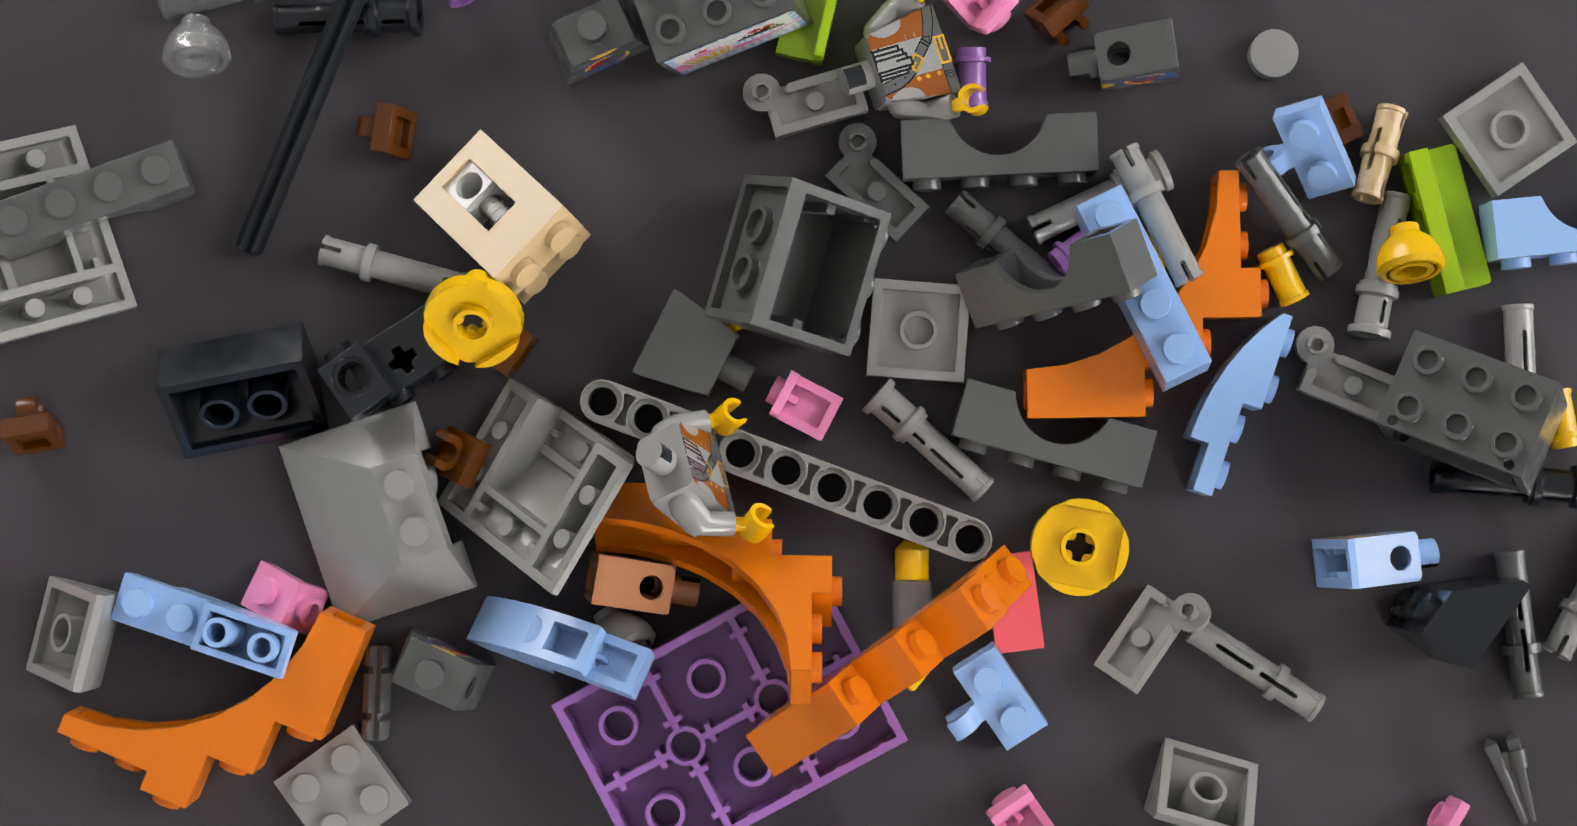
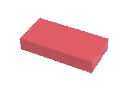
[982,551,1045,654]

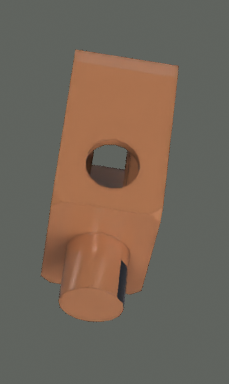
[583,550,700,615]

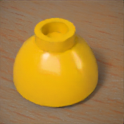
[1376,221,1446,285]

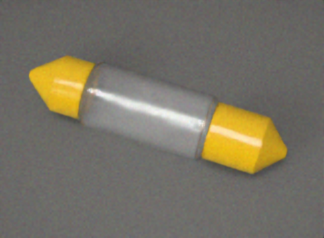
[892,539,931,691]

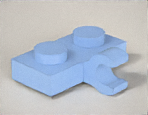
[1263,95,1357,199]
[945,641,1048,751]

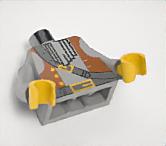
[838,0,989,120]
[636,398,775,543]

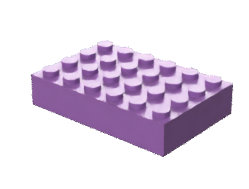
[551,602,908,826]

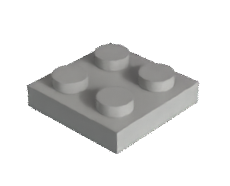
[1438,62,1577,199]
[866,278,969,383]
[274,723,412,826]

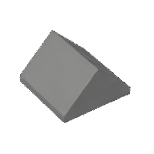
[26,576,119,693]
[1144,737,1259,826]

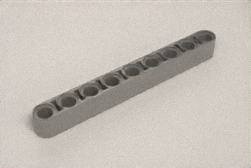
[580,379,993,562]

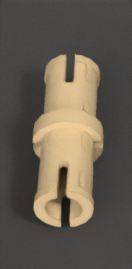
[1351,103,1408,205]

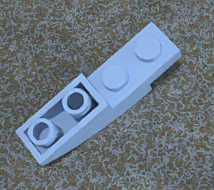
[1182,313,1295,496]
[110,572,298,679]
[466,596,656,700]

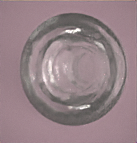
[162,14,232,79]

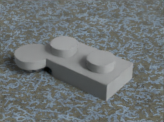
[743,68,869,140]
[1294,326,1394,423]
[1093,584,1211,694]

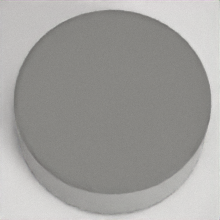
[1247,29,1299,80]

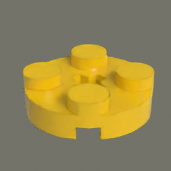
[423,269,524,368]
[1030,498,1129,596]

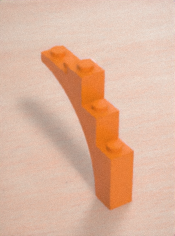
[1022,170,1269,420]
[595,483,842,704]
[745,544,1033,777]
[57,606,376,809]

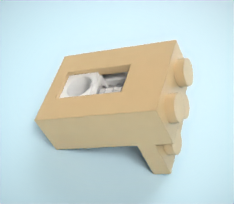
[413,129,591,305]

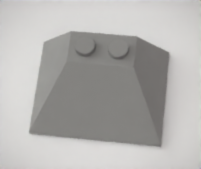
[0,125,137,344]
[438,378,634,596]
[279,401,478,622]

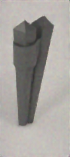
[1482,731,1537,825]

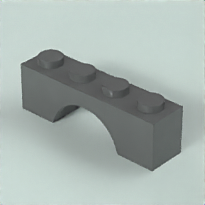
[898,112,1099,192]
[0,140,197,261]
[955,218,1157,330]
[949,378,1158,495]

